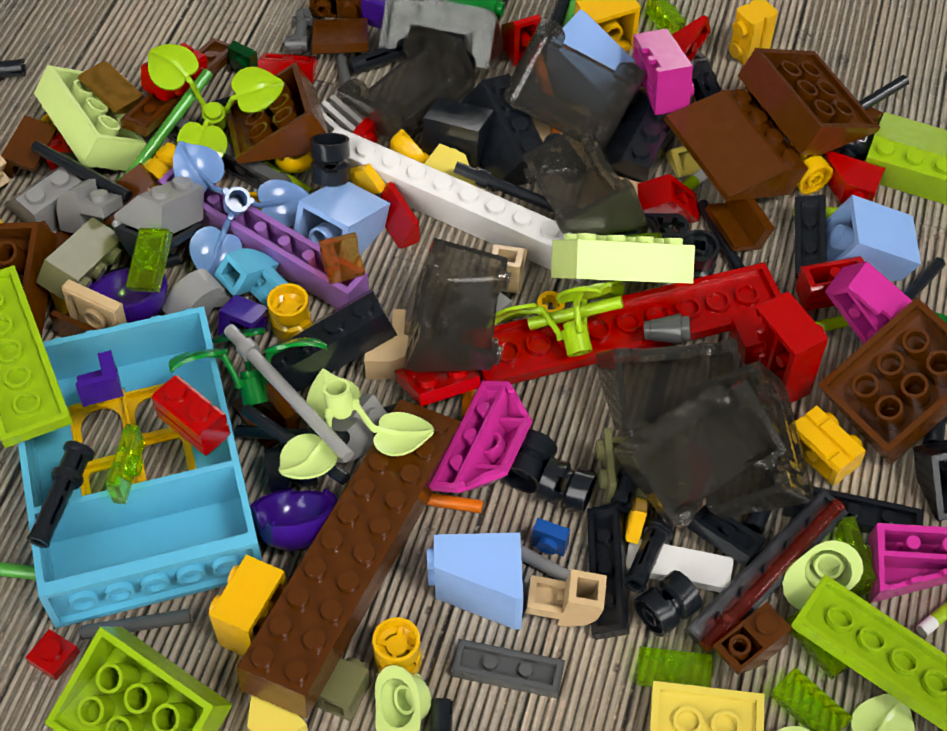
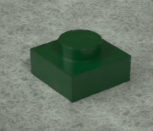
[227,41,258,72]

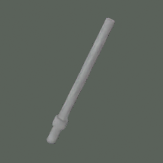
[224,324,354,462]

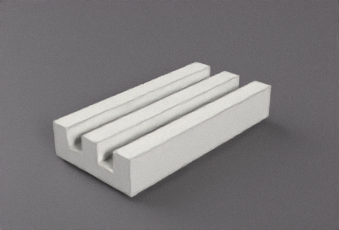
[321,95,363,133]

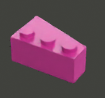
[633,29,694,115]
[825,261,912,343]
[867,523,947,603]

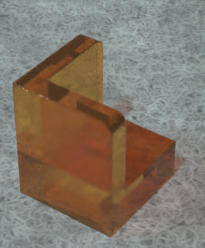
[319,232,365,285]

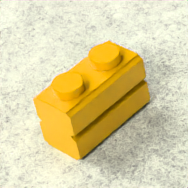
[728,0,778,65]
[786,406,866,486]

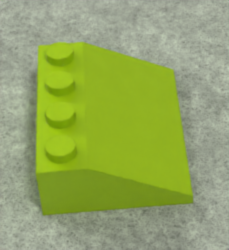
[865,112,947,205]
[45,626,233,731]

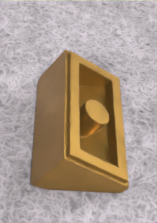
[78,61,143,114]

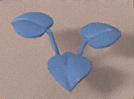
[173,141,310,278]

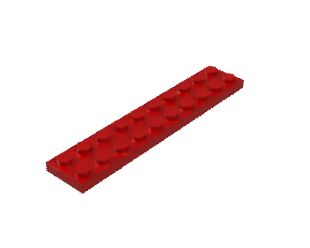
[468,262,781,384]

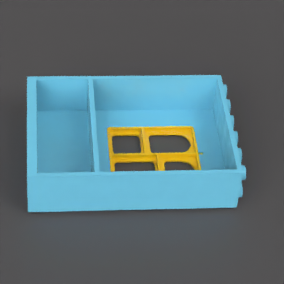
[18,306,263,629]

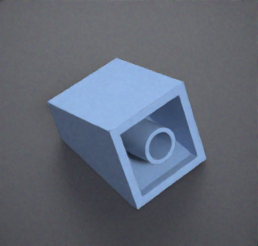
[546,9,634,113]
[293,182,390,264]
[827,195,921,281]
[427,532,523,629]

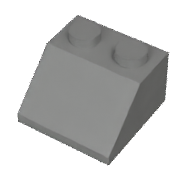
[5,167,83,231]
[114,176,204,239]

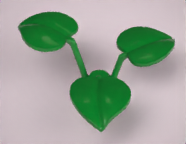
[169,327,328,406]

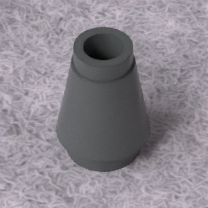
[644,313,691,345]

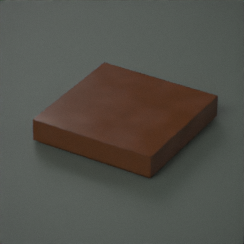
[312,18,369,54]

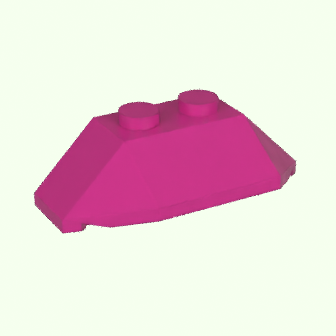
[429,381,533,493]

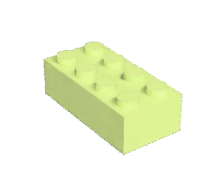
[34,65,147,171]
[551,233,695,284]

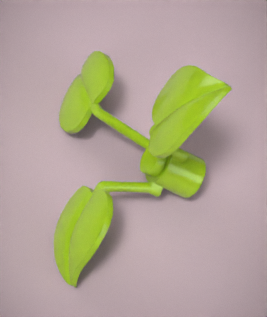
[148,44,284,158]
[486,280,624,357]

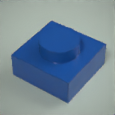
[532,518,570,557]

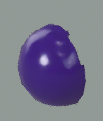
[89,268,168,323]
[250,488,338,552]

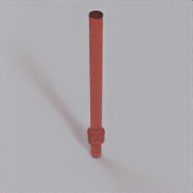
[699,498,845,652]

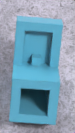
[214,248,287,307]

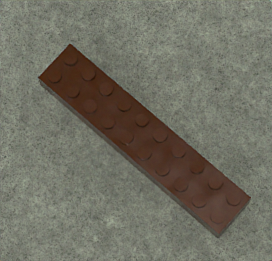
[237,399,461,718]

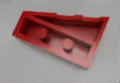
[756,291,829,410]

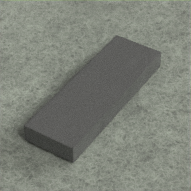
[451,639,565,699]

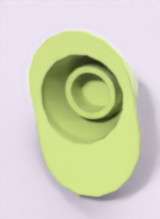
[782,540,863,610]
[375,665,431,731]

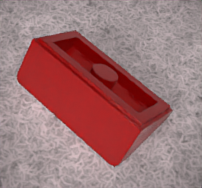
[258,53,318,83]
[379,182,420,249]

